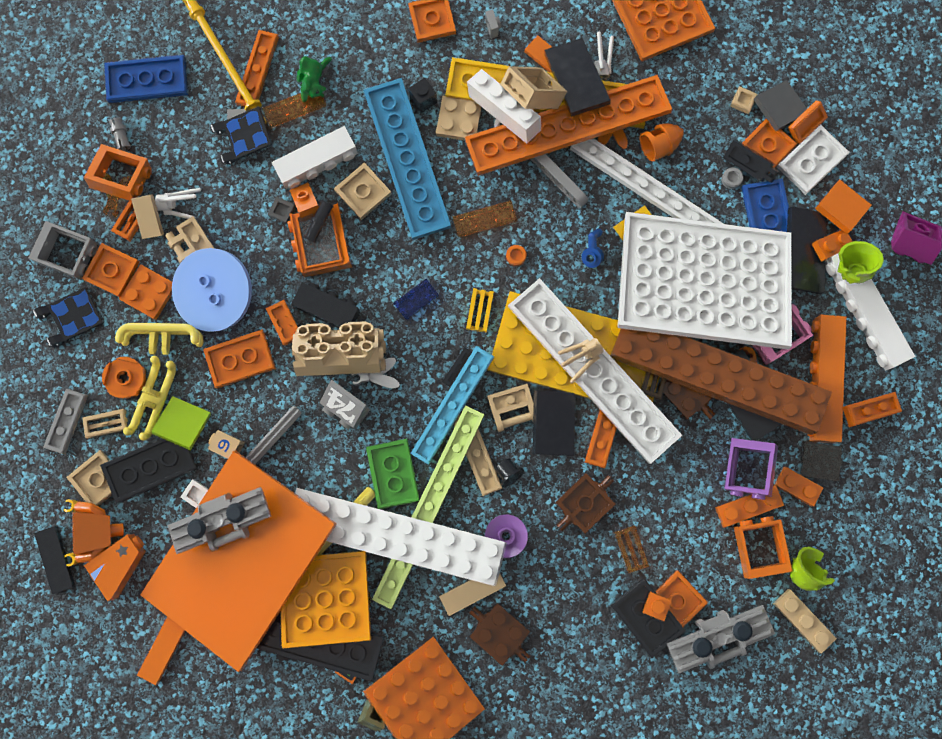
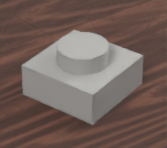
[485,9,501,39]

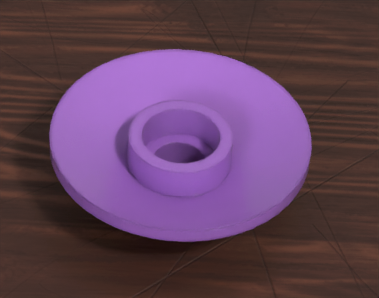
[485,515,528,558]

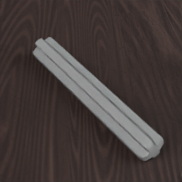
[245,406,302,465]

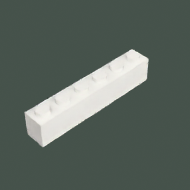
[825,253,915,371]

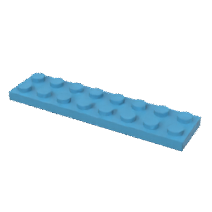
[363,78,451,240]

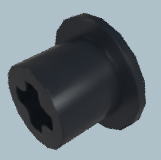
[495,459,525,487]

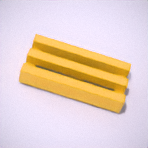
[466,288,494,333]

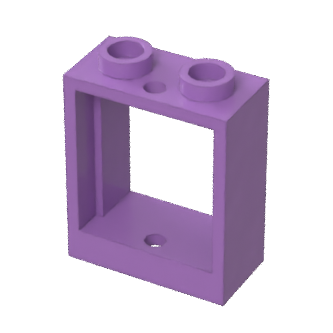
[725,438,778,500]

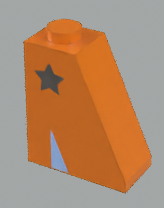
[84,534,146,601]

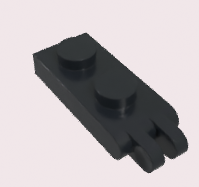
[723,139,779,183]

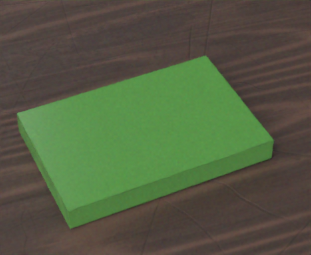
[366,439,420,509]

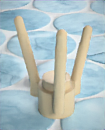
[558,338,604,383]

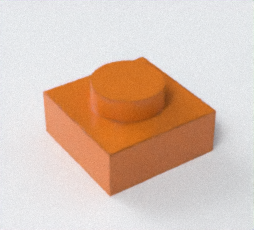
[642,592,672,621]

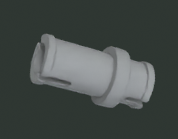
[109,118,131,151]

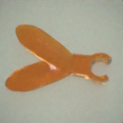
[103,173,132,218]

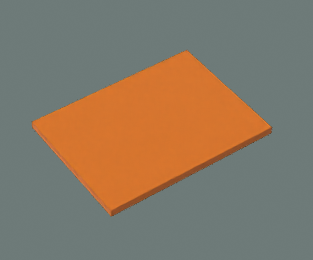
[140,451,337,672]

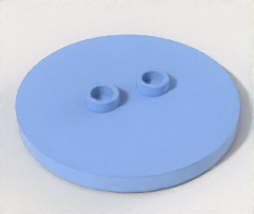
[172,248,252,332]

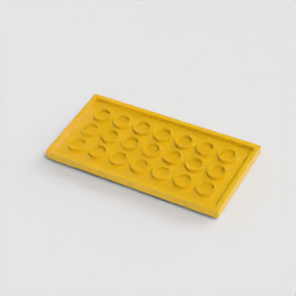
[488,291,659,402]

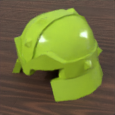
[837,241,884,284]
[790,547,836,591]

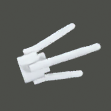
[594,31,614,80]
[155,188,202,219]

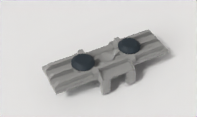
[167,487,271,554]
[666,605,775,673]

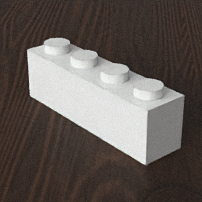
[467,69,541,143]
[272,126,358,190]

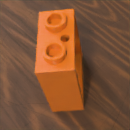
[84,144,152,201]
[734,516,792,579]

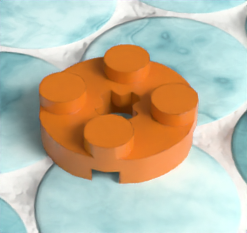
[102,357,146,399]

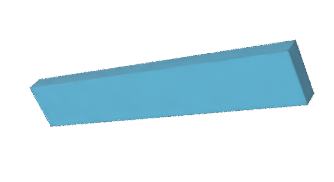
[410,346,494,465]

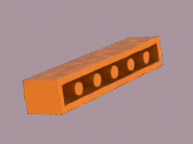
[807,314,846,444]

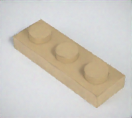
[773,589,837,654]

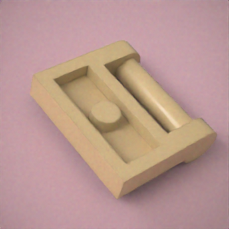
[487,384,533,432]

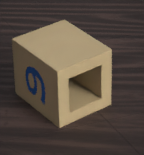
[208,430,245,459]

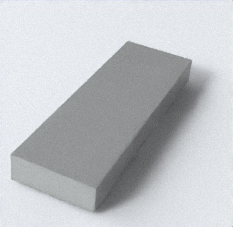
[43,388,88,455]

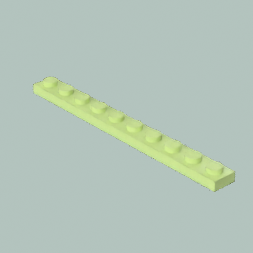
[372,405,485,609]

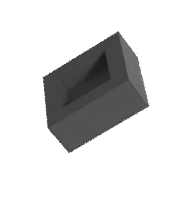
[268,197,296,225]

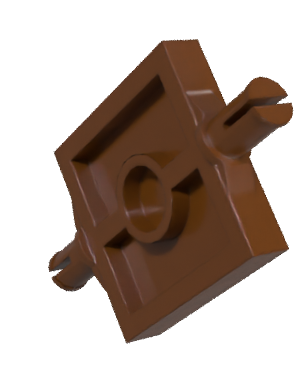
[658,380,716,420]
[555,473,616,534]
[469,603,531,666]

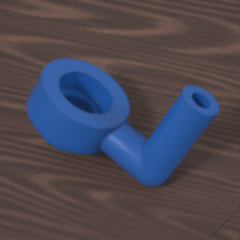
[582,228,604,268]

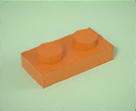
[812,230,853,262]
[774,467,823,507]

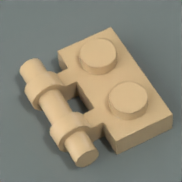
[165,216,214,263]

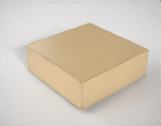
[730,86,758,114]

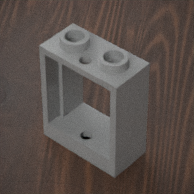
[28,221,98,280]

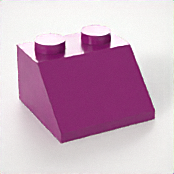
[891,211,942,265]

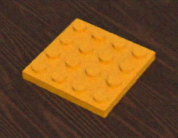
[281,551,371,648]

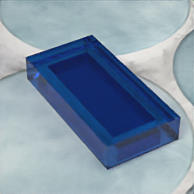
[393,279,439,320]

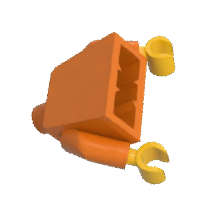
[64,499,124,567]

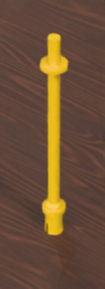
[182,0,267,123]

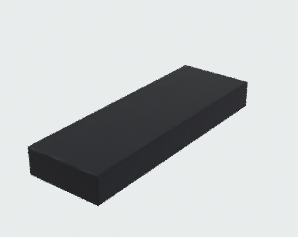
[34,526,76,594]

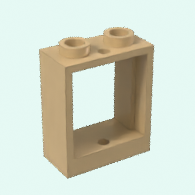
[500,66,567,109]

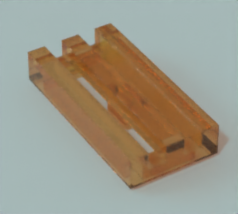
[614,525,649,573]

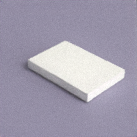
[777,125,850,195]

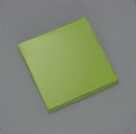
[151,396,211,450]

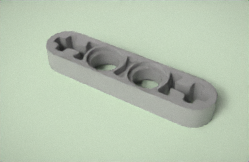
[531,154,588,208]

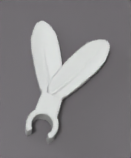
[351,358,400,389]

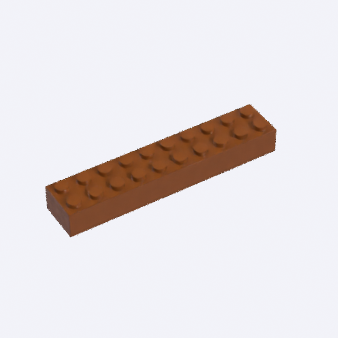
[610,328,832,435]

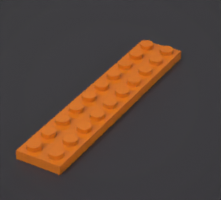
[465,75,672,176]

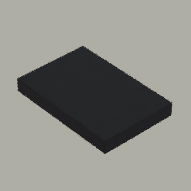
[533,390,575,456]
[610,578,686,658]

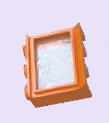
[288,203,352,278]

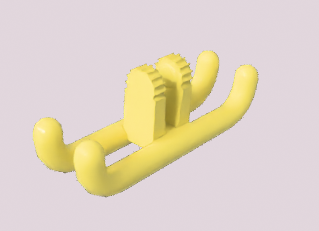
[115,323,204,355]
[123,356,176,441]

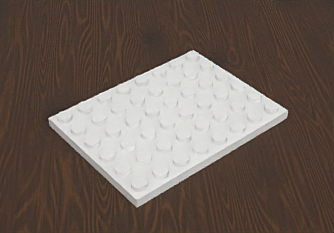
[618,212,792,350]

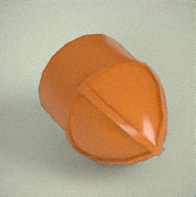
[639,123,684,162]

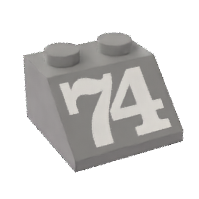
[320,380,371,430]

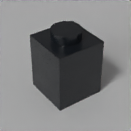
[408,77,437,113]

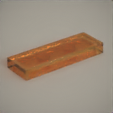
[263,93,326,128]
[452,200,517,238]

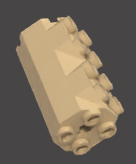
[292,321,386,376]

